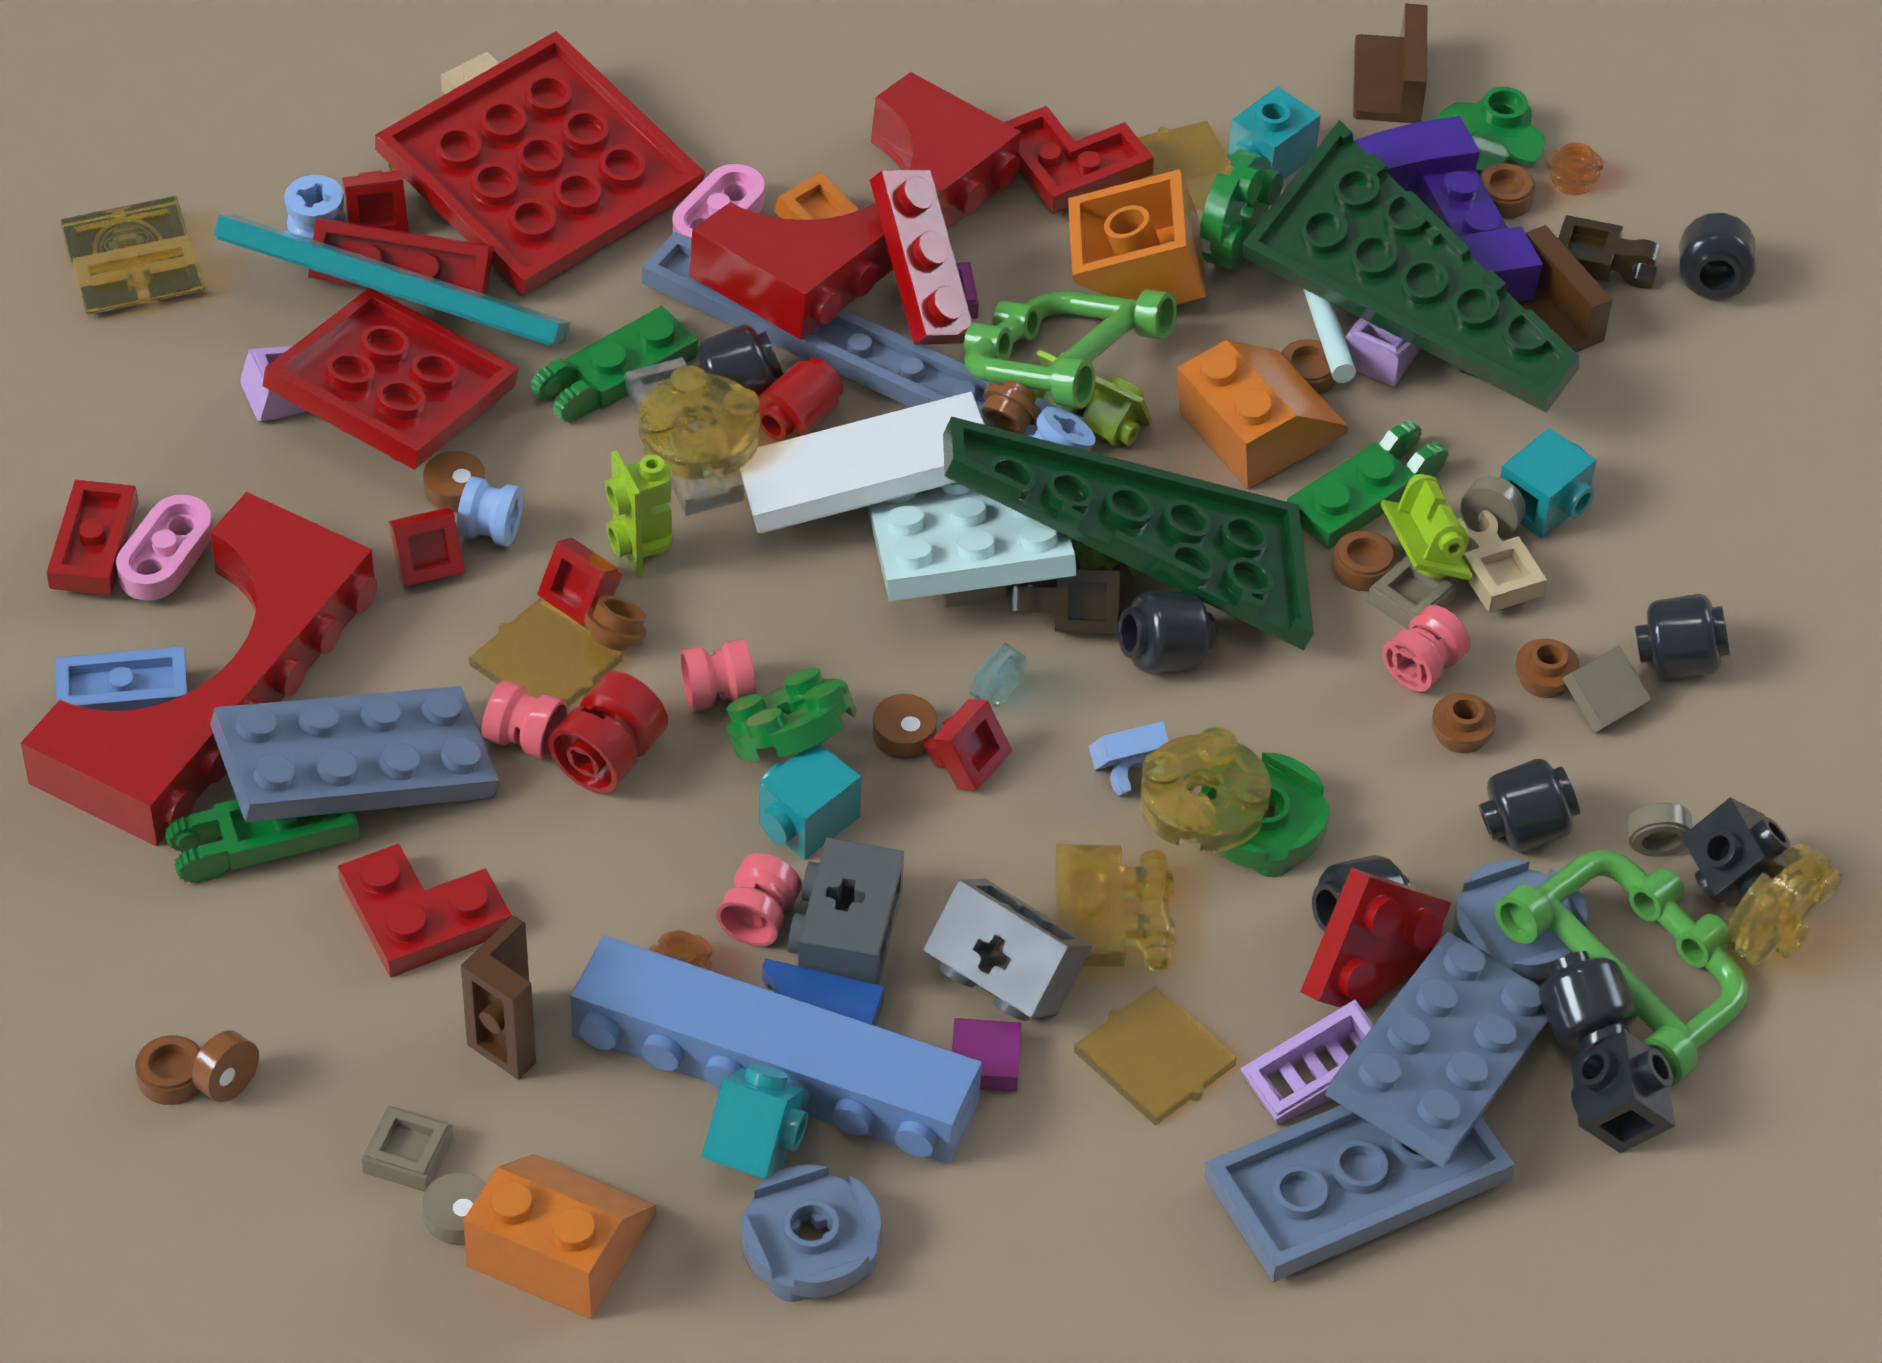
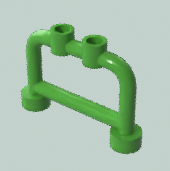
[964,289,1177,409]
[1495,851,1749,1086]

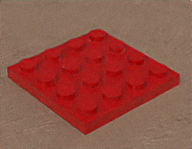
[375,31,705,296]

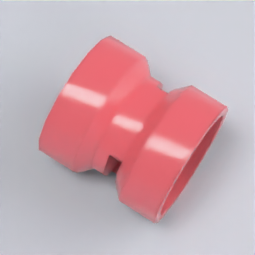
[1382,605,1471,692]
[680,639,756,712]
[482,680,568,760]
[716,853,802,947]

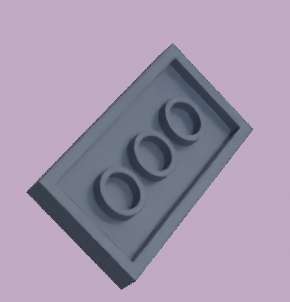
[210,686,500,822]
[1325,931,1549,1168]
[1204,1105,1515,1282]

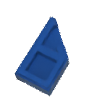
[762,958,885,1026]

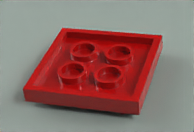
[262,288,519,470]

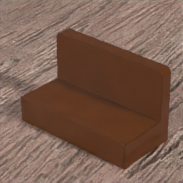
[1353,3,1428,123]
[1518,225,1613,352]
[461,916,536,1080]

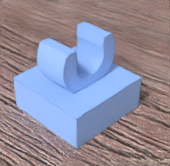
[1088,721,1170,796]

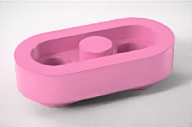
[672,164,765,239]
[116,495,213,601]

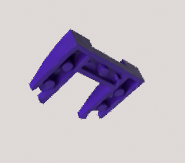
[1355,116,1543,302]

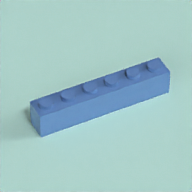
[570,935,982,1164]

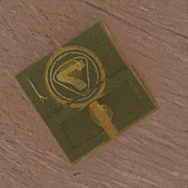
[60,195,205,315]

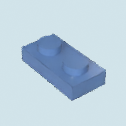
[55,646,188,711]

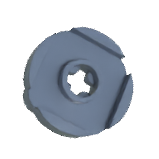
[1453,859,1588,981]
[741,1164,882,1302]

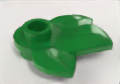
[1435,87,1545,175]

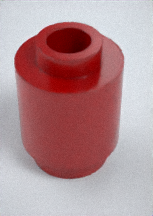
[755,358,843,441]

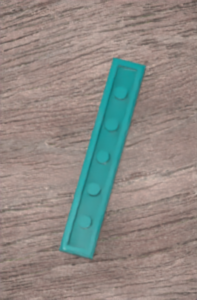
[214,215,571,346]

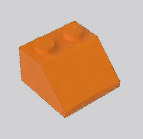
[1068,169,1206,306]
[1176,339,1348,490]
[463,1154,656,1319]

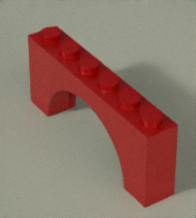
[689,72,1021,340]
[21,492,378,847]

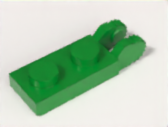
[530,306,698,423]
[1287,419,1449,549]
[165,799,360,884]

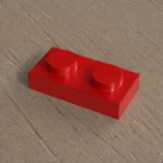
[46,480,138,595]

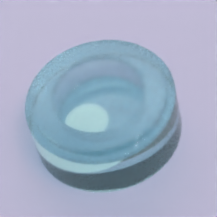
[970,643,1027,708]

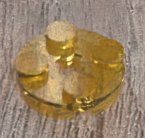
[638,365,760,479]
[1140,727,1271,852]
[1726,843,1843,967]

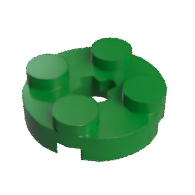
[1200,150,1283,270]
[726,668,857,761]
[1198,752,1329,877]

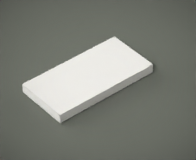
[735,391,984,534]

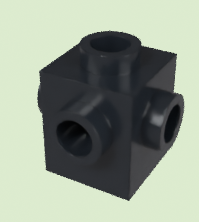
[1681,797,1799,913]
[1570,1031,1675,1153]

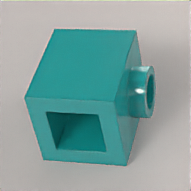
[1227,86,1321,180]
[1500,428,1597,539]
[759,744,861,860]
[701,1064,808,1179]

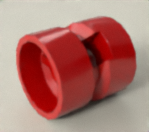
[548,671,668,794]

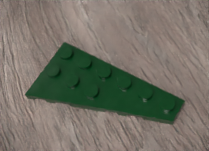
[1242,120,1579,413]
[943,416,1314,651]

